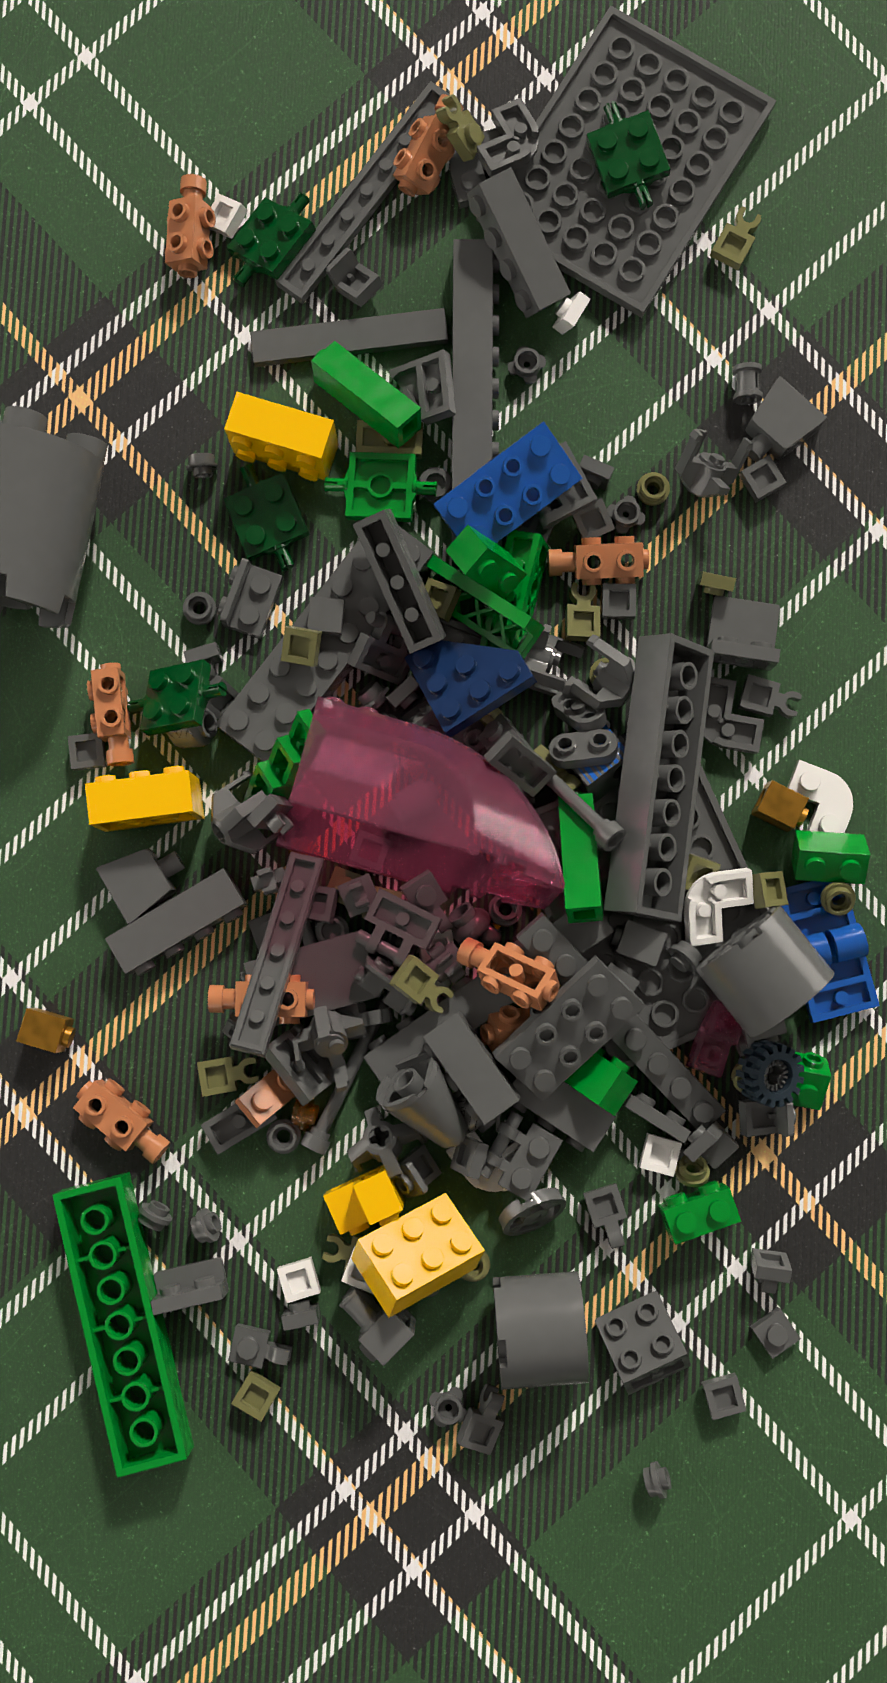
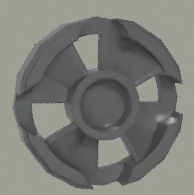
[499,1188,566,1236]

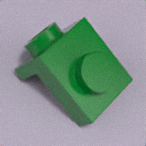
[791,1052,832,1110]

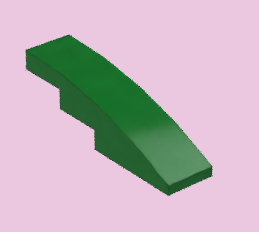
[242,709,326,830]

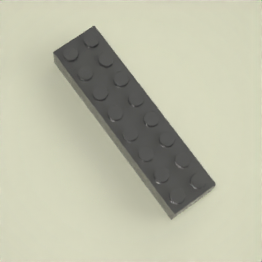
[215,527,434,762]
[604,633,714,922]

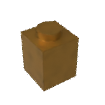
[751,780,809,832]
[16,1008,76,1053]

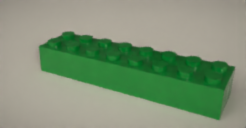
[52,1172,194,1478]

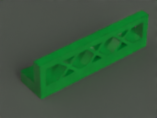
[480,530,550,650]
[425,554,545,659]

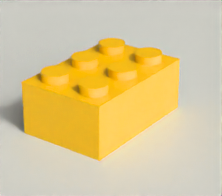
[224,392,339,481]
[85,766,205,832]
[351,1193,485,1318]

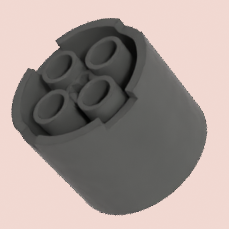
[696,905,835,1038]
[493,1271,589,1390]

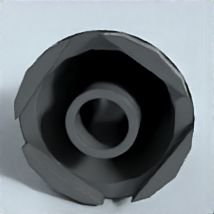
[376,1052,468,1148]

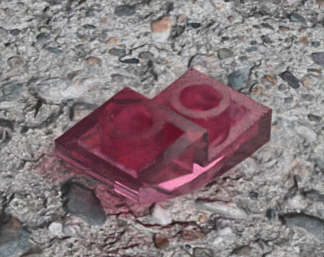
[685,1000,742,1078]

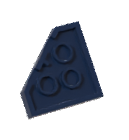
[404,640,537,738]

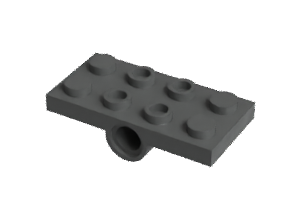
[493,956,645,1101]

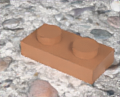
[234,1069,295,1128]

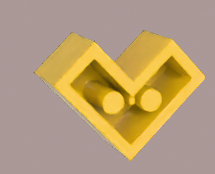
[323,1165,405,1236]

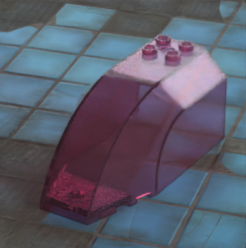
[276,696,565,909]

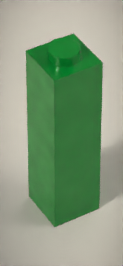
[311,341,422,449]
[558,792,604,924]

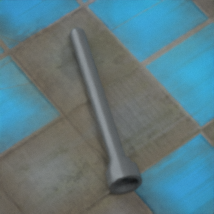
[547,774,626,851]
[300,999,389,1155]

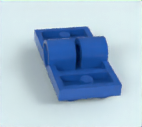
[433,421,583,543]
[781,881,880,1023]

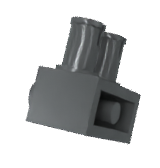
[339,1286,416,1366]

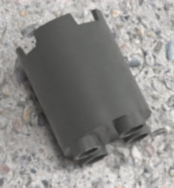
[0,406,108,628]

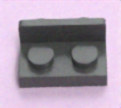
[217,558,284,640]
[151,1257,229,1315]

